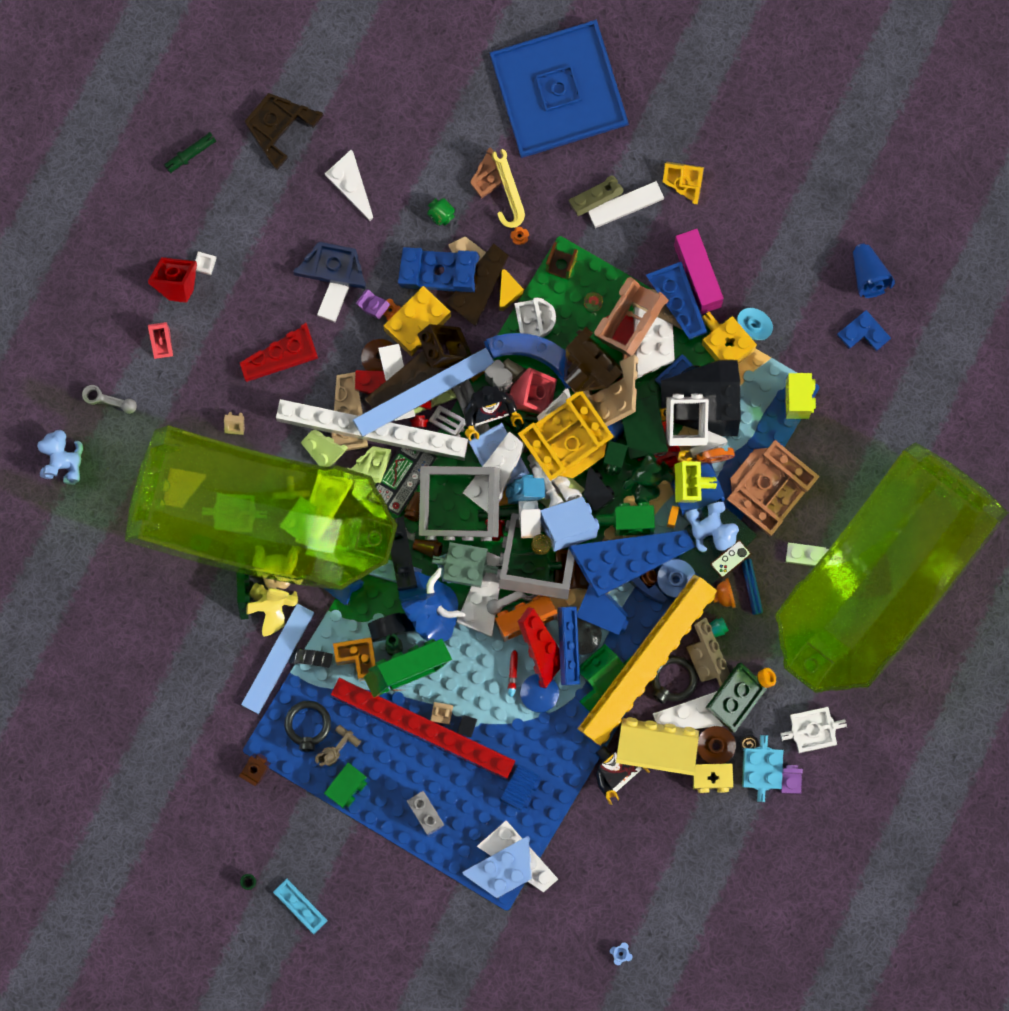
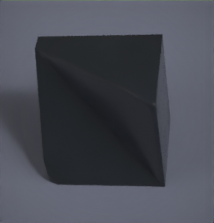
[457,715,477,738]

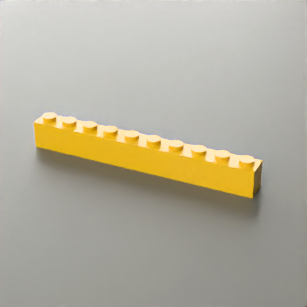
[578,575,717,746]

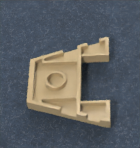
[572,354,638,427]

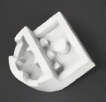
[515,298,556,337]

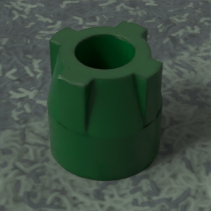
[240,874,257,890]

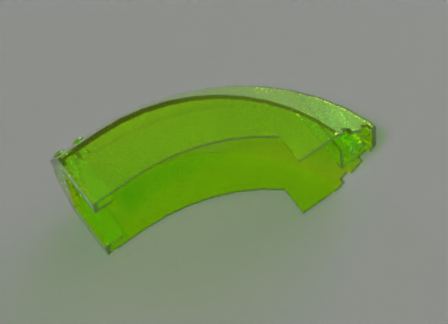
[125,425,397,590]
[775,442,1009,693]

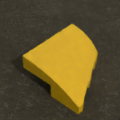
[663,162,704,204]

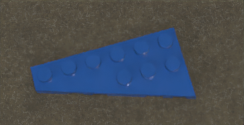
[569,530,696,598]

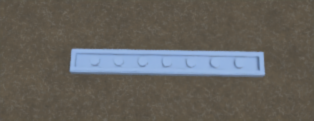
[353,348,494,437]

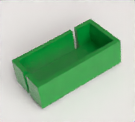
[364,639,452,698]

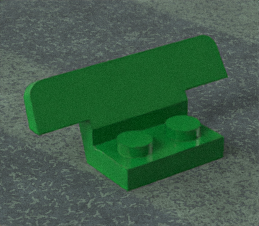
[579,644,633,711]

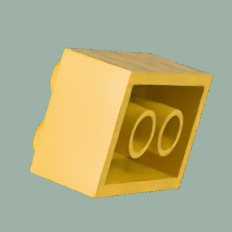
[384,286,451,356]

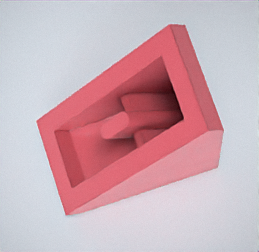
[148,322,173,359]

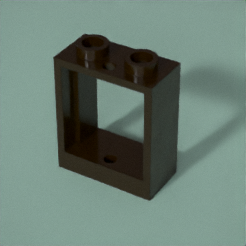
[417,324,472,368]

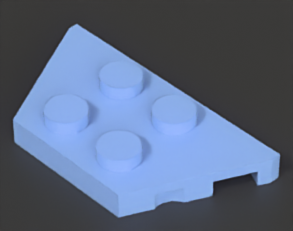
[462,836,532,898]

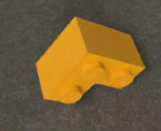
[333,638,376,682]

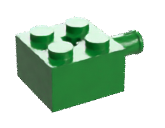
[595,502,655,536]

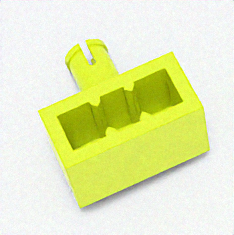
[675,461,717,503]

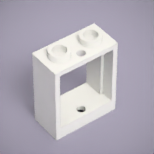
[665,393,709,446]

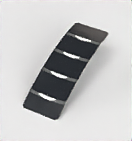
[289,649,333,668]

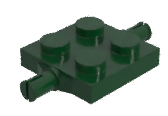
[496,548,562,582]

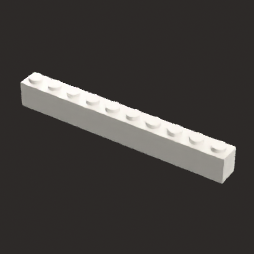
[276,399,468,461]

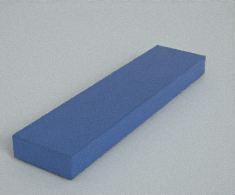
[558,607,580,685]

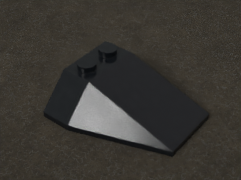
[661,360,740,436]

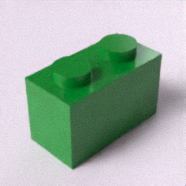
[324,763,367,809]

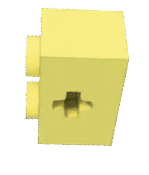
[693,764,733,793]

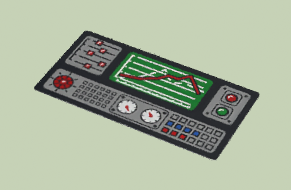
[368,447,437,516]

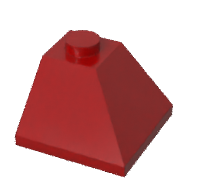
[148,257,197,303]

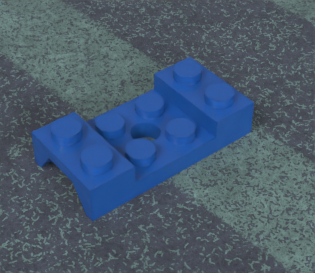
[398,247,480,292]

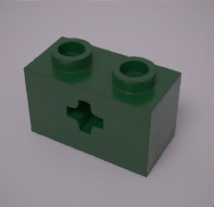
[601,441,628,476]

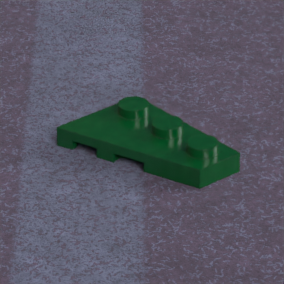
[236,551,250,620]

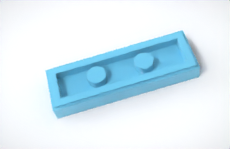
[273,879,328,934]

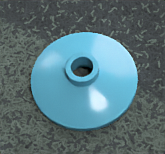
[737,308,773,340]

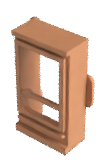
[594,277,669,356]

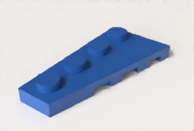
[646,262,708,339]

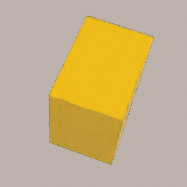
[500,269,524,311]

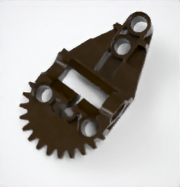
[564,327,623,392]

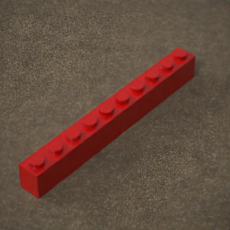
[331,678,515,780]

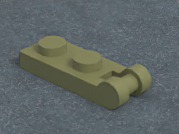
[569,176,623,216]

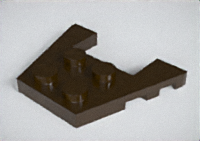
[245,93,324,170]

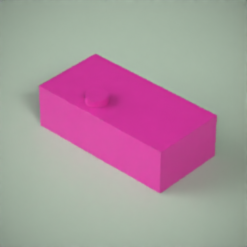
[674,229,724,314]

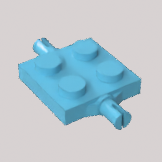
[742,735,784,802]

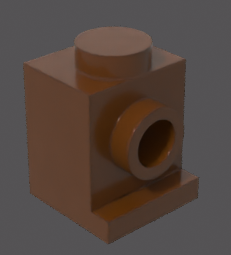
[239,753,271,786]

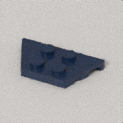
[294,242,366,289]

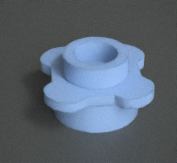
[610,943,632,965]

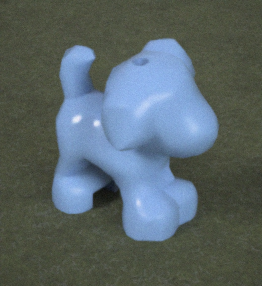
[37,430,83,485]
[685,502,739,553]

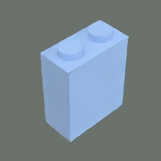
[540,497,599,551]

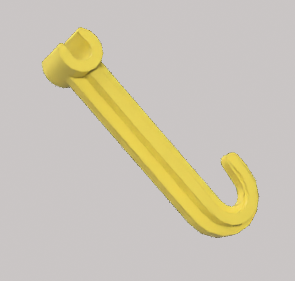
[492,149,525,228]

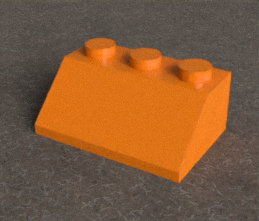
[495,595,558,642]

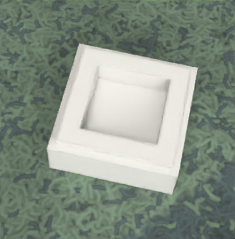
[195,252,216,275]

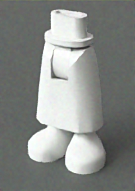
[527,454,582,507]

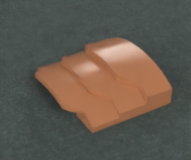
[727,440,820,536]

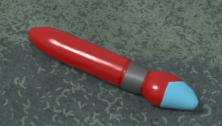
[507,650,518,697]

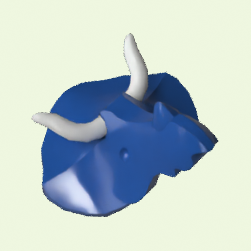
[398,567,465,642]

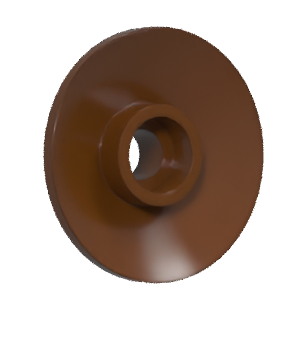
[361,339,394,371]
[697,726,736,764]

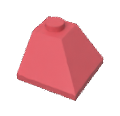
[510,368,557,414]

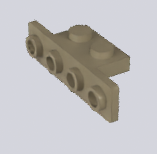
[686,618,730,687]

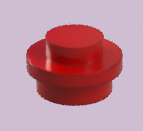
[410,415,429,427]

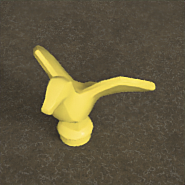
[246,583,298,637]

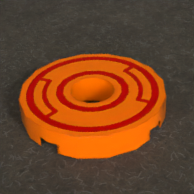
[696,447,735,464]

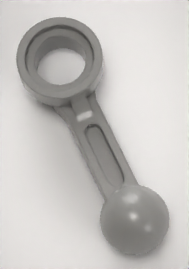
[82,385,137,414]
[487,591,537,615]

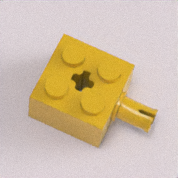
[702,311,757,363]

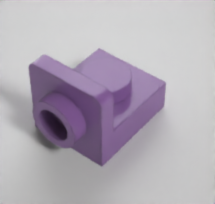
[356,289,390,320]
[781,765,803,794]

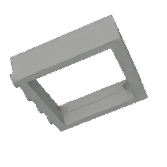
[419,466,500,541]
[496,513,577,600]

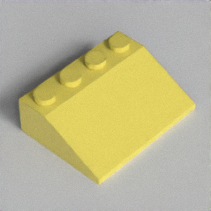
[616,717,699,776]

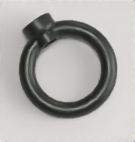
[652,656,698,704]
[284,701,331,752]

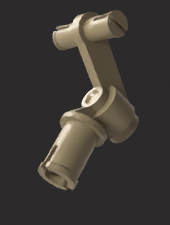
[315,725,361,766]

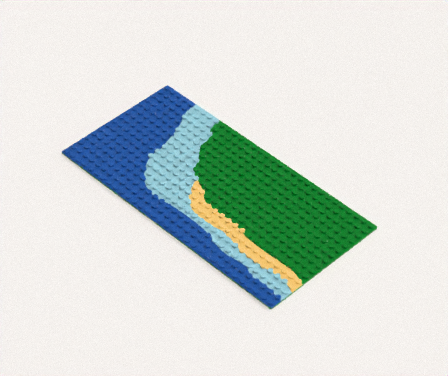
[243,236,819,911]

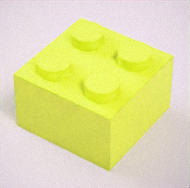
[785,373,816,419]

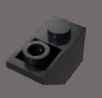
[584,467,614,514]

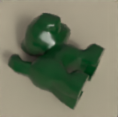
[623,453,675,505]

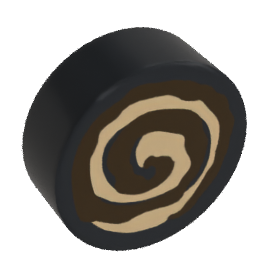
[739,735,759,753]

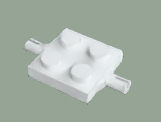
[780,707,847,753]

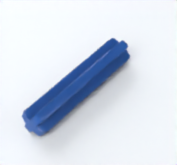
[741,559,763,615]

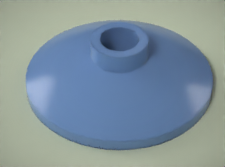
[657,559,695,598]

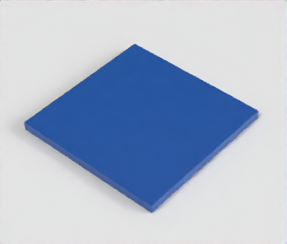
[490,19,629,158]

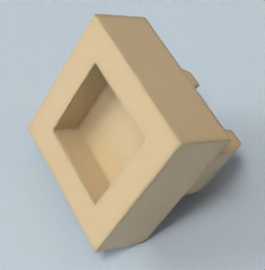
[224,412,244,435]
[431,702,453,725]

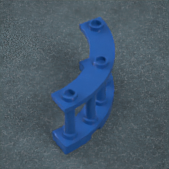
[483,333,571,389]

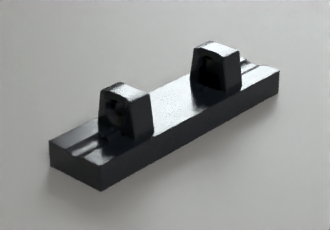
[385,517,418,591]

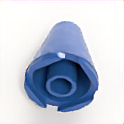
[853,244,895,298]

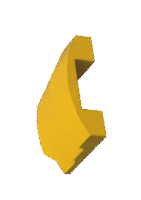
[518,391,614,481]

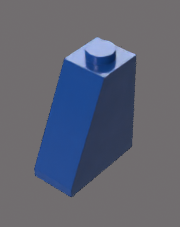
[577,585,629,635]

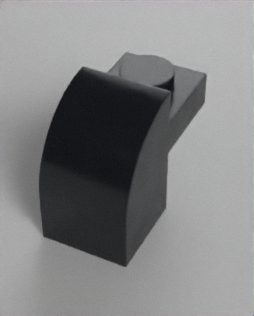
[368,613,416,642]

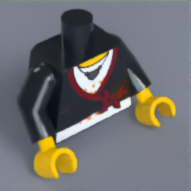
[464,386,524,441]
[596,746,650,805]

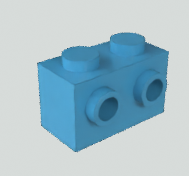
[506,475,545,504]

